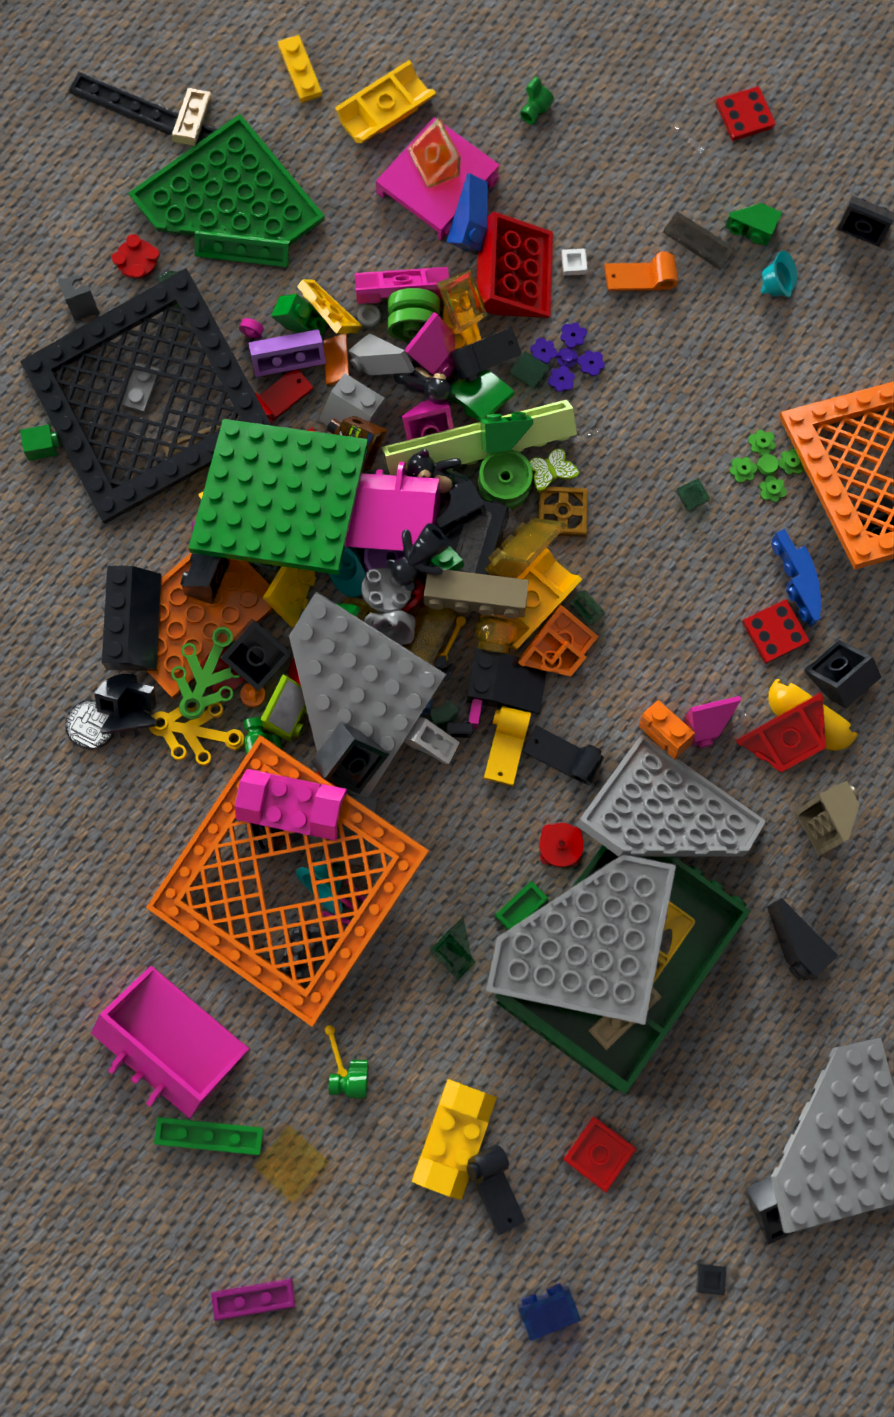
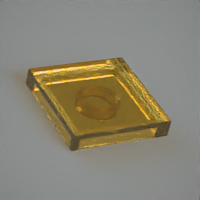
[253,1125,329,1203]

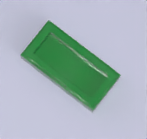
[494,880,549,930]

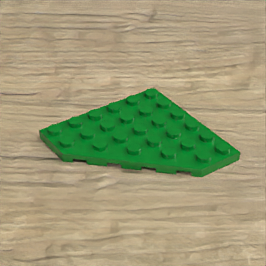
[128,114,325,245]

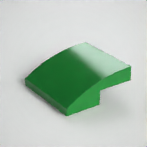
[449,370,515,421]

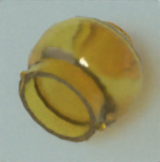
[475,614,517,653]

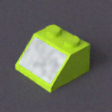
[260,675,308,742]

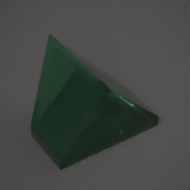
[429,917,476,980]

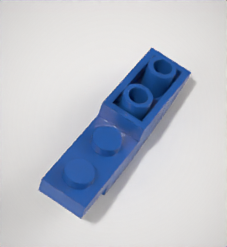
[771,529,821,627]

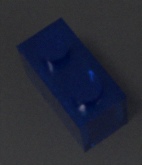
[517,1283,581,1341]

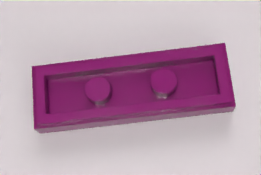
[211,1278,296,1321]

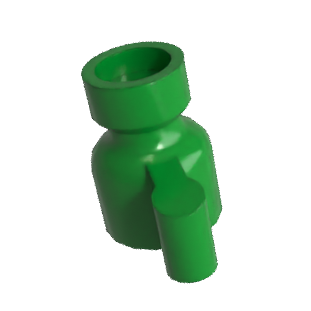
[520,77,555,125]
[243,717,282,755]
[329,1059,368,1099]

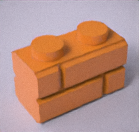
[639,700,695,760]

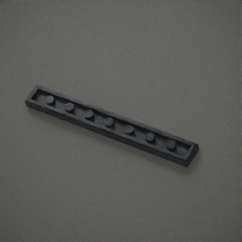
[69,71,217,145]

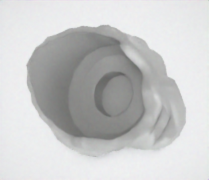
[364,610,415,646]

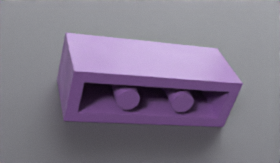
[248,329,326,377]

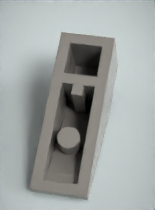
[348,333,415,375]

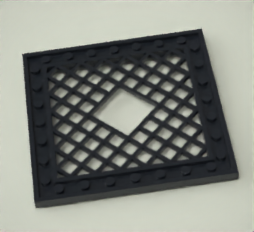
[20,268,272,524]

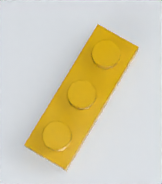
[278,35,322,103]

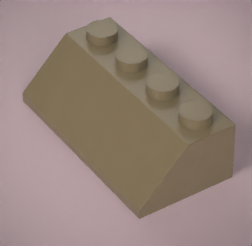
[424,569,529,619]
[795,781,860,856]

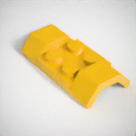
[335,60,436,143]
[480,548,583,650]
[412,1079,497,1200]

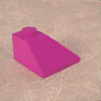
[405,312,455,378]
[402,400,454,440]
[683,696,741,748]

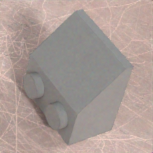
[319,373,385,426]

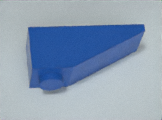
[446,173,488,251]

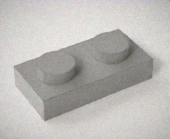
[121,362,160,414]

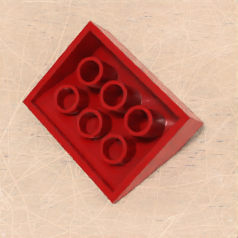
[476,212,553,318]

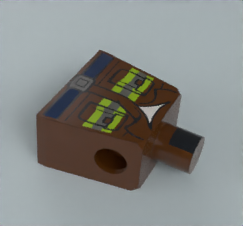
[327,416,387,473]

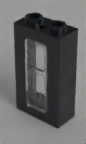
[448,498,509,575]

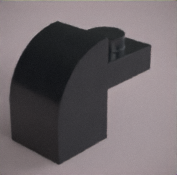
[94,674,156,718]

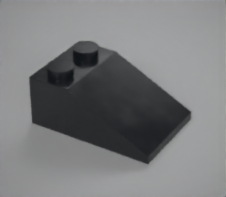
[466,648,546,714]
[767,898,838,981]

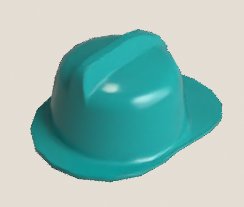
[761,251,797,297]
[328,547,366,597]
[296,859,343,914]

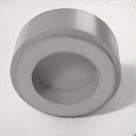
[357,304,381,329]

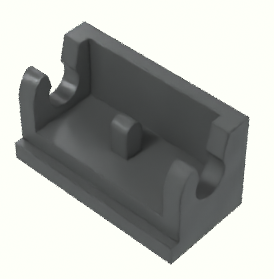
[57,275,99,321]

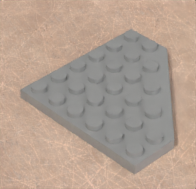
[289,592,446,798]
[576,734,766,856]
[486,854,676,1025]
[771,1038,894,1233]

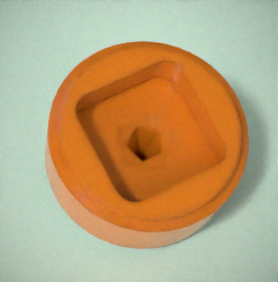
[240,683,266,708]

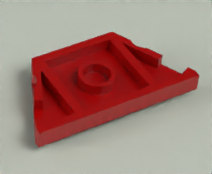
[735,692,826,772]

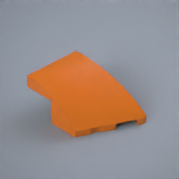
[518,605,599,676]

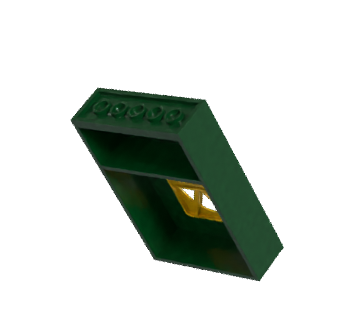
[492,845,750,1094]

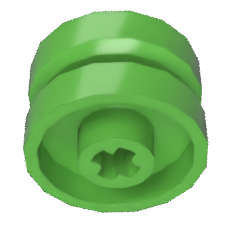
[388,288,440,342]
[478,450,533,510]

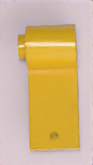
[484,706,531,786]

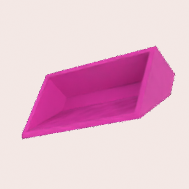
[345,462,440,551]
[91,966,249,1118]

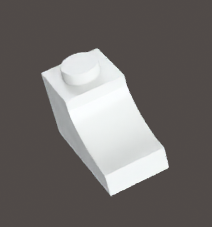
[404,717,460,764]

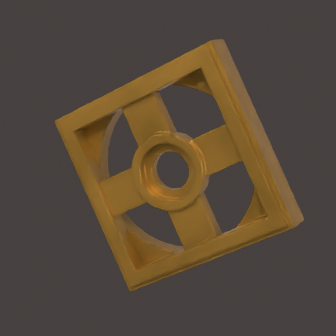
[538,486,588,537]

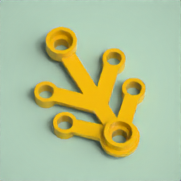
[149,702,245,766]

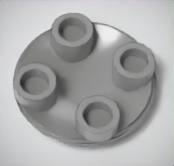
[362,568,411,612]

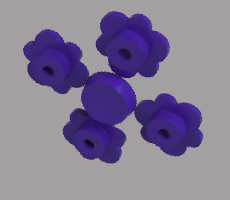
[530,322,605,392]

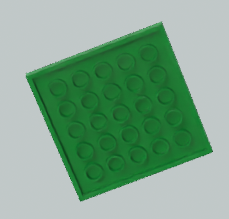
[188,419,368,575]

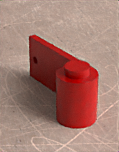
[255,369,314,425]

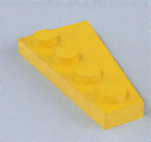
[263,567,316,628]

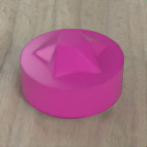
[239,318,264,339]

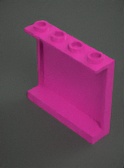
[376,117,500,241]

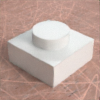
[561,249,587,276]

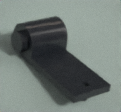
[450,327,522,383]
[522,725,604,785]
[466,1145,526,1236]

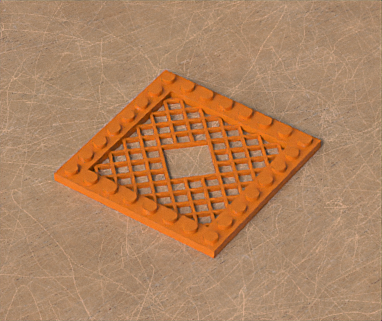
[780,381,894,570]
[146,736,430,1027]

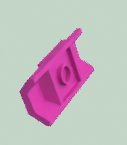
[355,267,452,304]
[235,769,347,841]

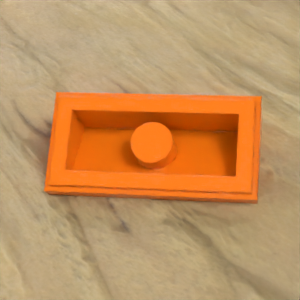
[323,334,349,386]

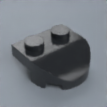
[279,921,337,982]

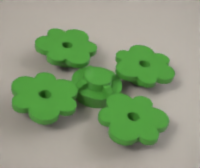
[729,430,804,502]

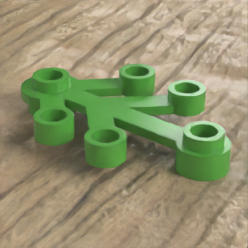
[171,627,241,719]

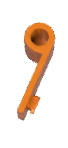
[604,251,679,291]

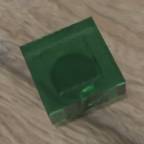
[676,478,710,512]

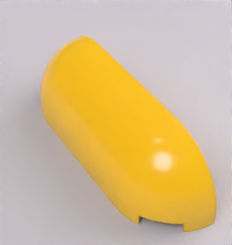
[768,679,858,751]

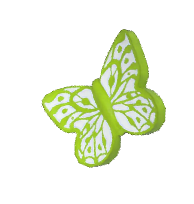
[529,449,579,492]

